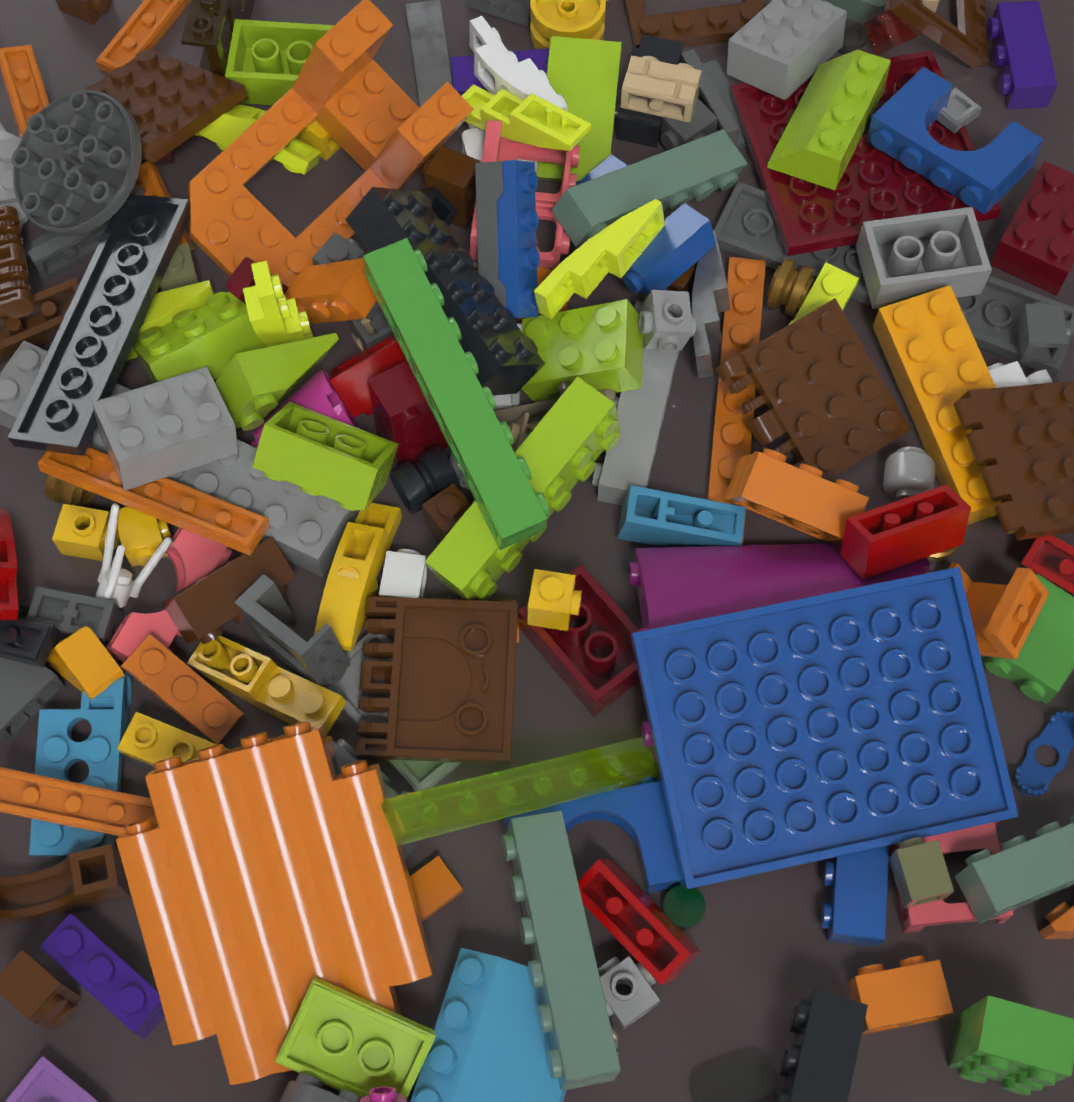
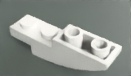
[469,16,568,112]

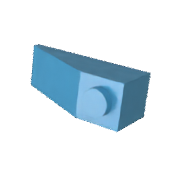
[617,485,746,546]

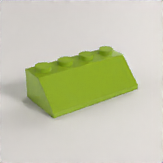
[767,50,891,190]

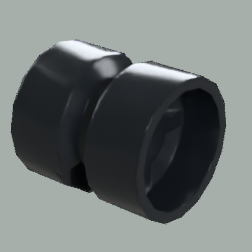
[389,446,461,515]

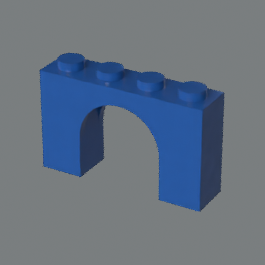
[867,67,1044,215]
[551,154,716,297]
[503,777,684,918]

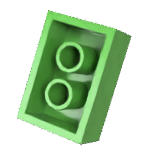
[948,995,1074,1095]

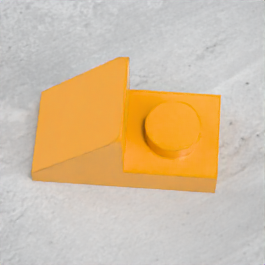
[47,626,125,700]

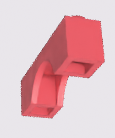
[106,527,232,663]

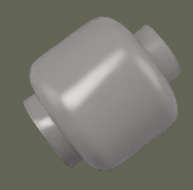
[883,446,935,501]

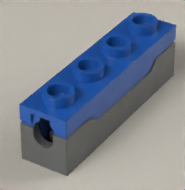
[475,160,540,318]

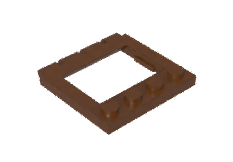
[623,0,765,48]
[890,0,989,68]

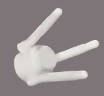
[95,503,172,608]

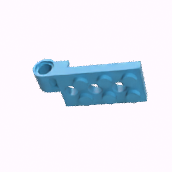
[29,672,132,857]

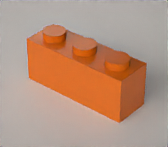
[284,258,377,324]

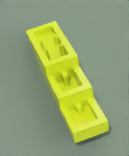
[462,84,591,151]
[534,199,665,320]

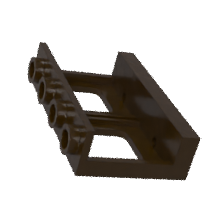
[181,0,255,77]

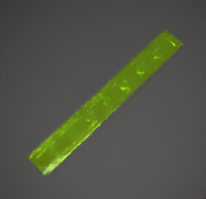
[381,737,661,846]

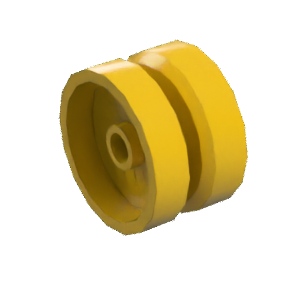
[530,0,606,49]

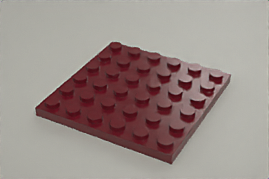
[730,50,1001,256]

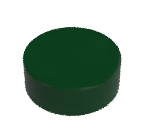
[662,885,706,930]

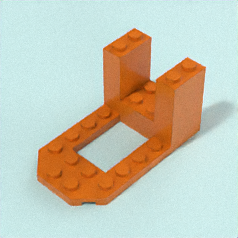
[188,0,474,287]

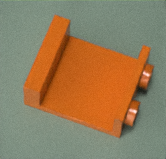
[948,563,1049,660]

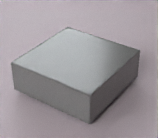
[936,87,982,134]

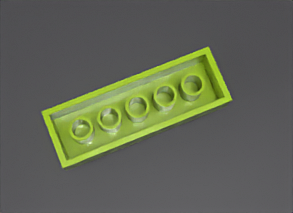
[425,376,621,601]

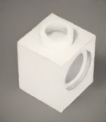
[379,549,428,598]

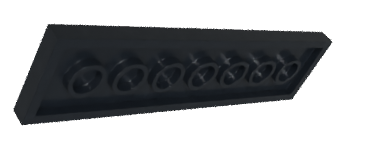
[8,194,190,456]

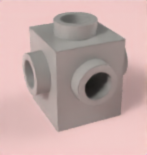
[638,290,696,353]
[598,957,660,1030]

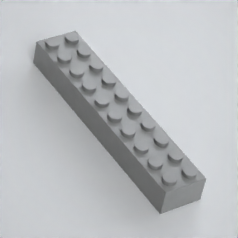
[0,340,360,578]

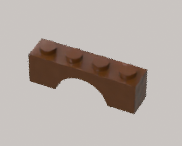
[0,844,129,928]

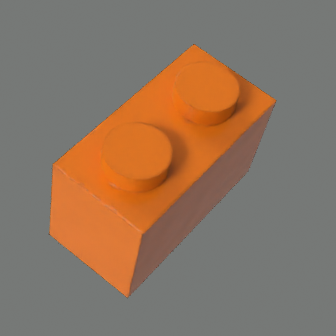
[848,956,954,1035]

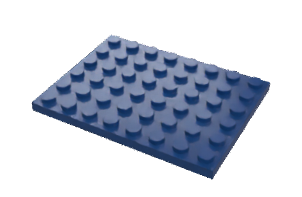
[630,567,1019,889]

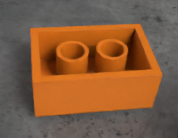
[723,448,869,544]

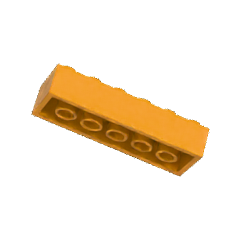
[873,285,1002,525]

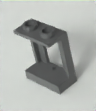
[234,574,351,689]

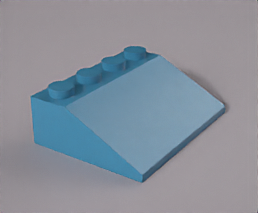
[410,948,567,1102]

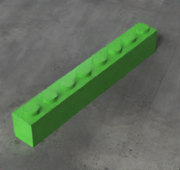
[363,238,550,550]

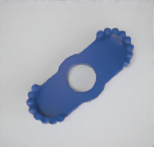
[1014,711,1074,797]

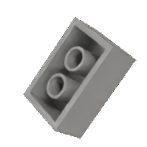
[727,0,847,100]
[855,207,992,309]
[92,367,238,491]

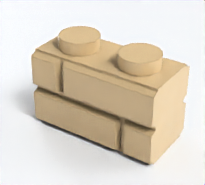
[620,55,702,123]

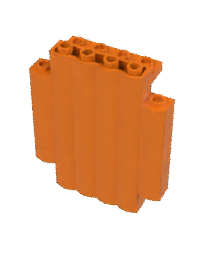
[116,721,434,1085]

